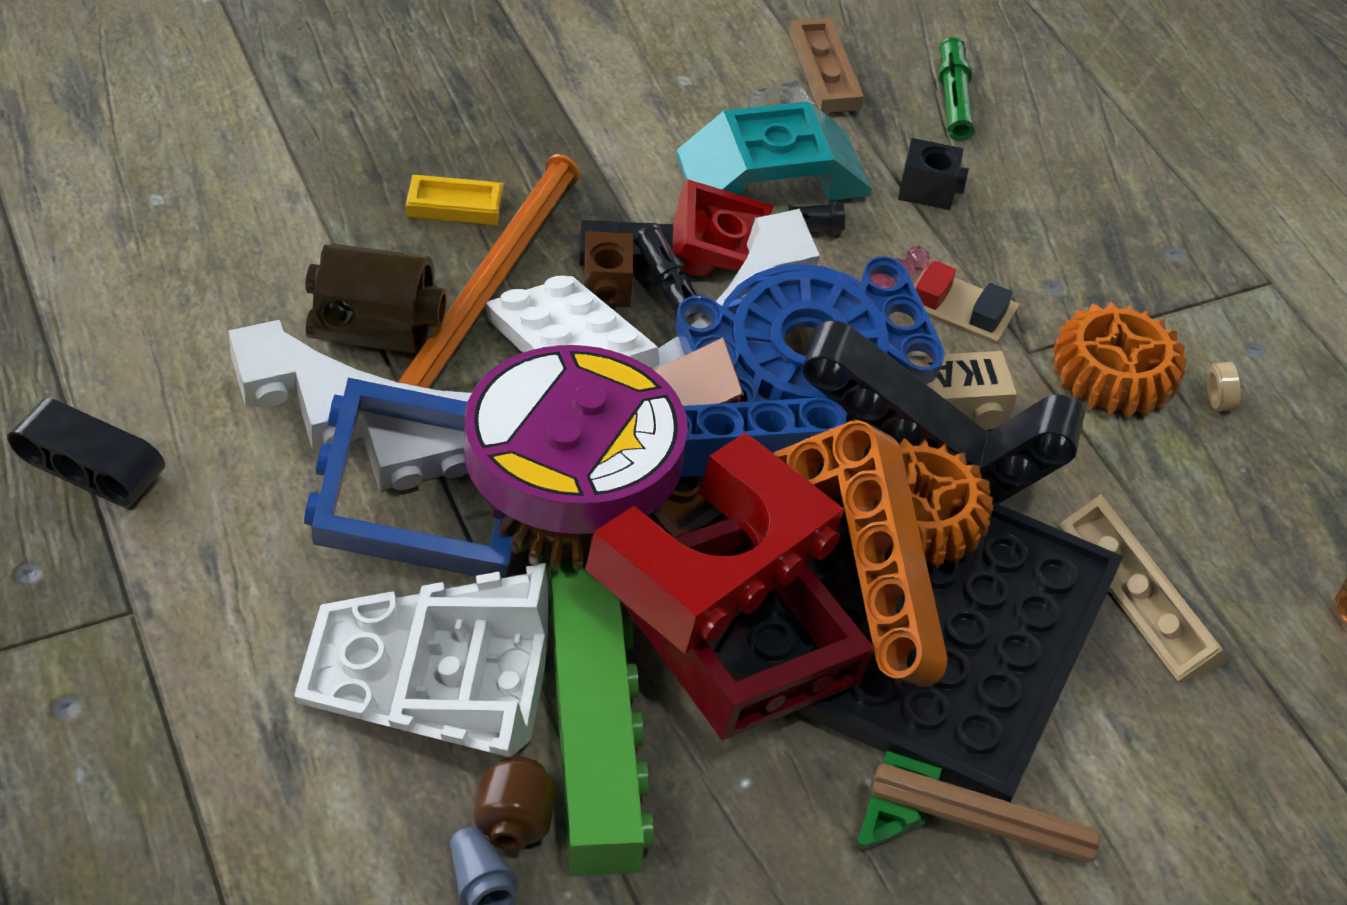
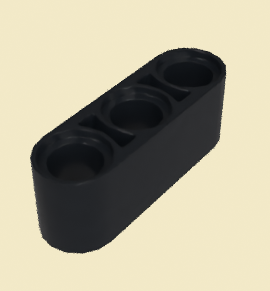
[7,398,165,507]

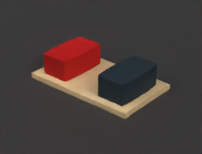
[914,260,1020,344]

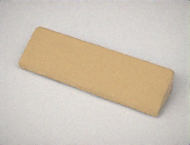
[1059,494,1230,683]

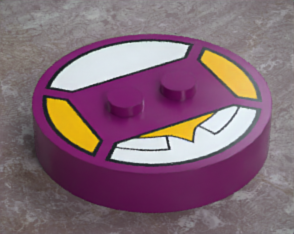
[464,345,687,534]

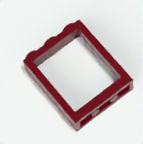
[620,517,875,741]

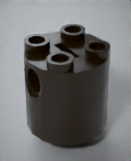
[305,243,447,354]

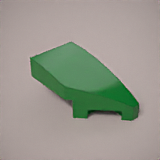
[856,751,942,850]

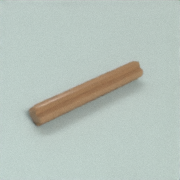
[871,764,1100,863]

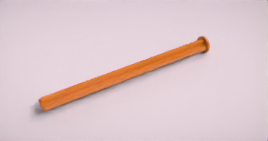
[398,154,580,389]

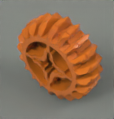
[1053,301,1187,419]
[874,438,993,570]

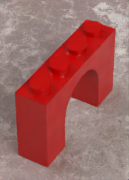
[585,432,844,654]

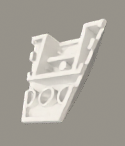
[294,563,549,757]

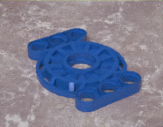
[675,256,945,422]

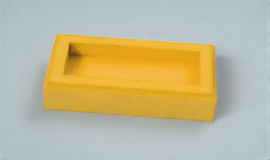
[406,175,503,225]

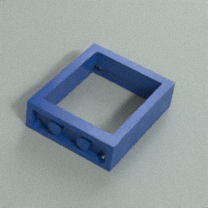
[304,378,513,578]

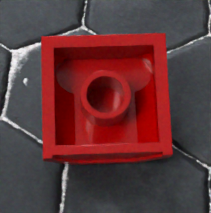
[672,179,773,276]

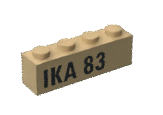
[845,351,1017,430]

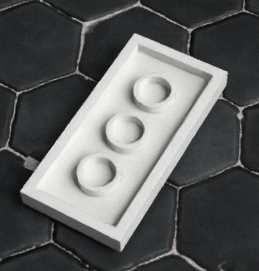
[485,276,660,368]

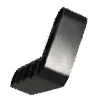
[802,321,1085,504]

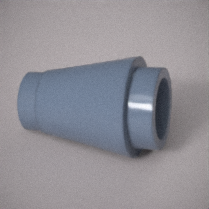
[449,827,518,905]

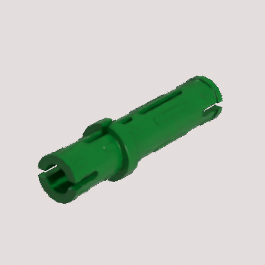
[938,37,975,141]

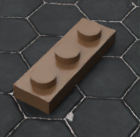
[789,18,864,113]

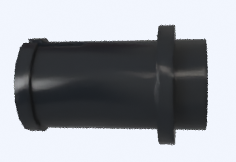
[788,200,845,236]

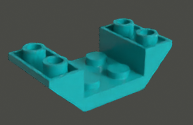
[676,101,872,201]

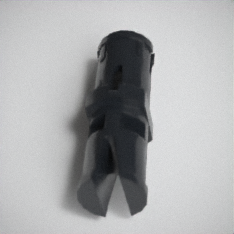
[633,224,697,317]

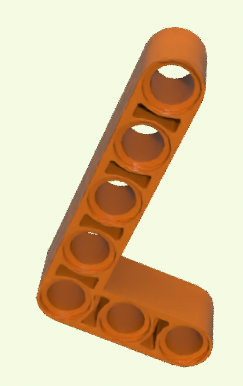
[773,420,947,687]

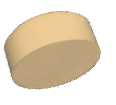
[1207,361,1241,412]

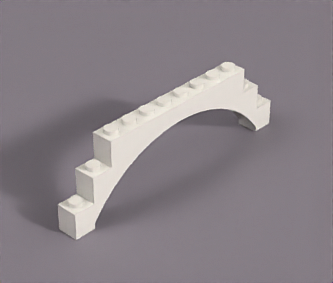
[228,209,820,491]

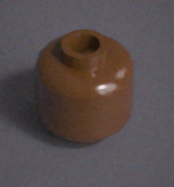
[474,756,556,851]

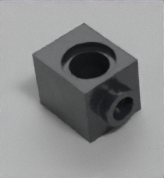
[898,138,969,210]

